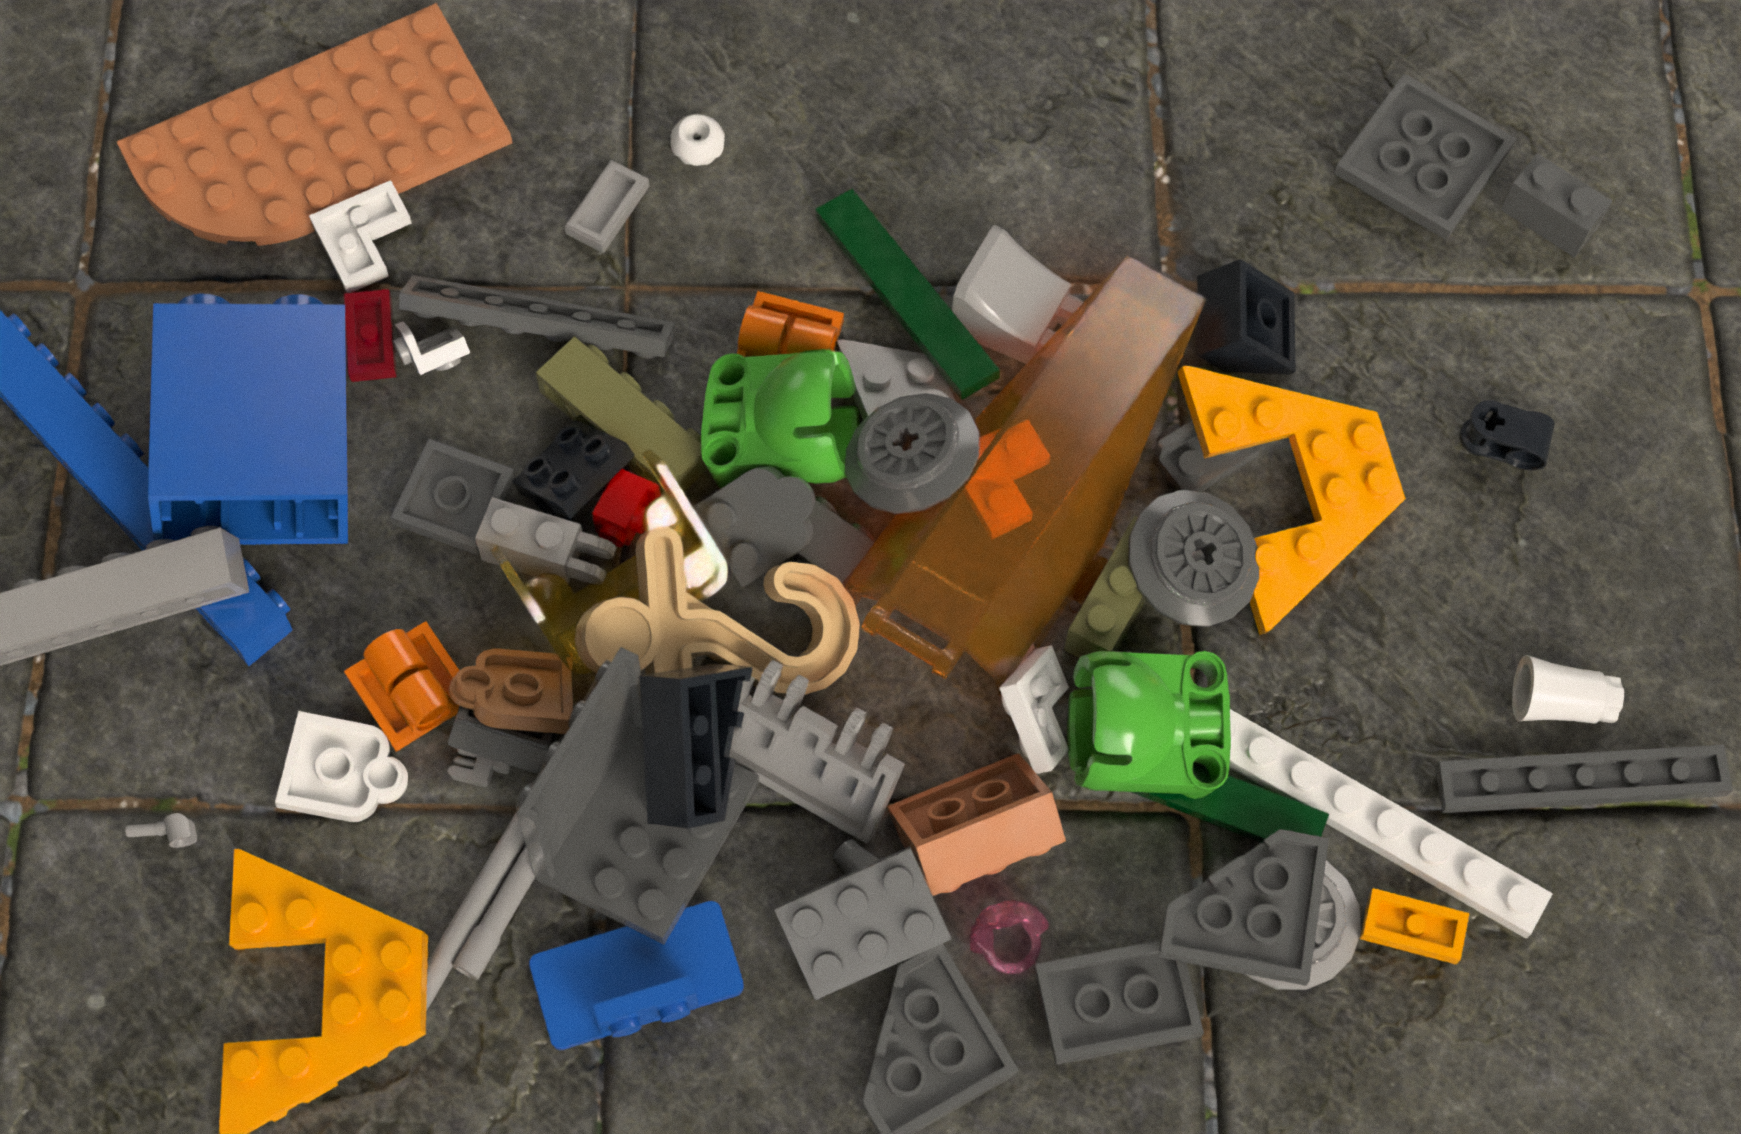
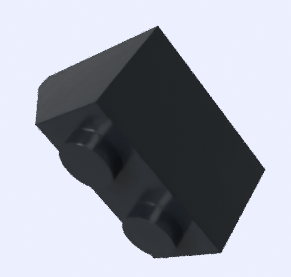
[1196,259,1296,375]

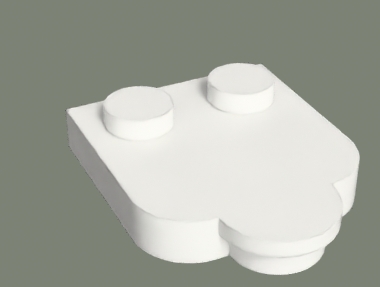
[275,711,408,822]

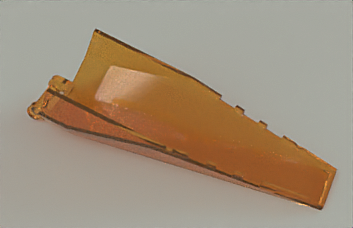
[845,256,1206,697]

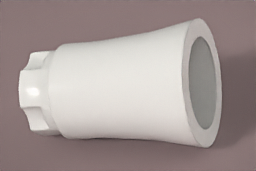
[1512,655,1624,724]

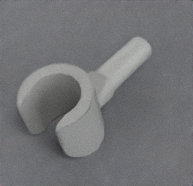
[126,813,197,848]

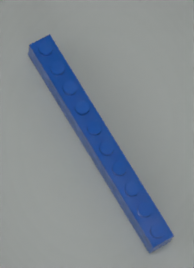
[0,310,293,666]

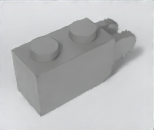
[475,497,617,585]

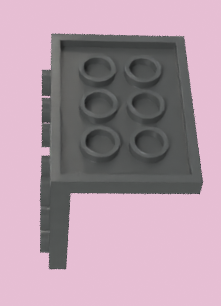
[516,647,759,945]

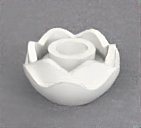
[670,114,725,166]

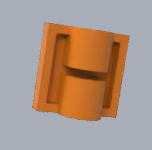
[736,291,844,357]
[344,621,459,752]

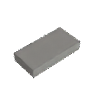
[565,160,649,253]

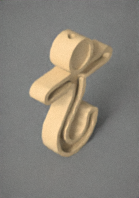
[575,526,860,696]

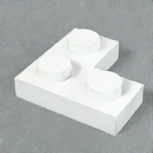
[309,180,411,293]
[1000,645,1069,774]

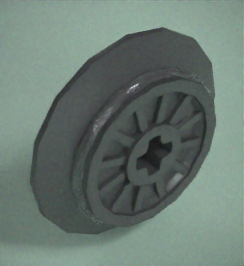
[845,393,980,514]
[1128,490,1259,627]

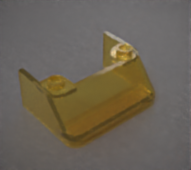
[490,449,728,674]

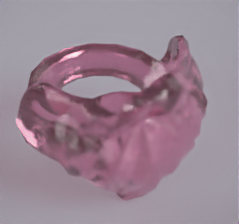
[969,899,1049,974]

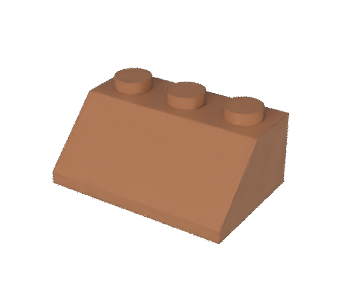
[887,753,1066,896]

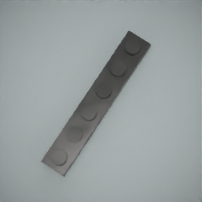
[399,275,675,358]
[1435,745,1733,813]

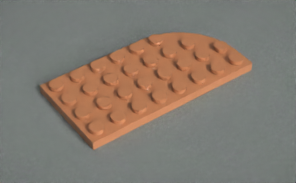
[117,3,512,246]

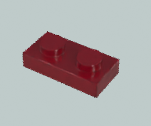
[344,289,397,382]

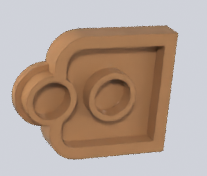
[449,649,573,734]

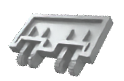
[729,660,905,844]

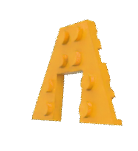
[1177,365,1406,635]
[219,849,428,1134]

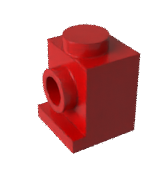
[592,469,662,547]

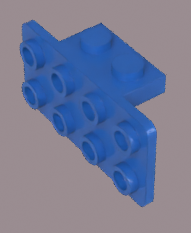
[529,901,744,1050]

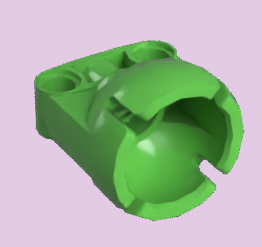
[701,349,860,489]
[1067,651,1231,799]

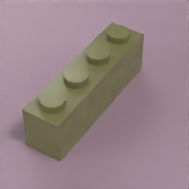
[536,336,708,505]

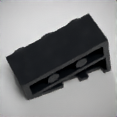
[640,664,753,829]

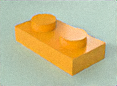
[1360,888,1469,965]

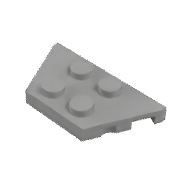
[836,340,955,450]

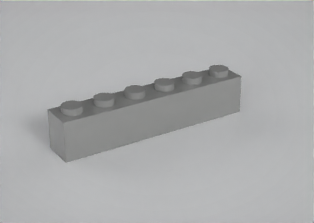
[0,526,249,666]

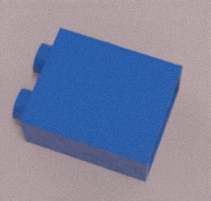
[148,294,348,545]

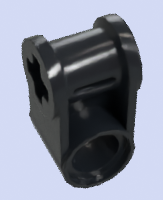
[1460,400,1555,470]

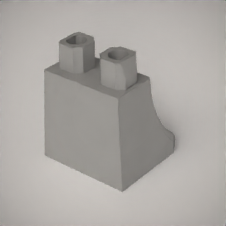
[952,225,1090,366]

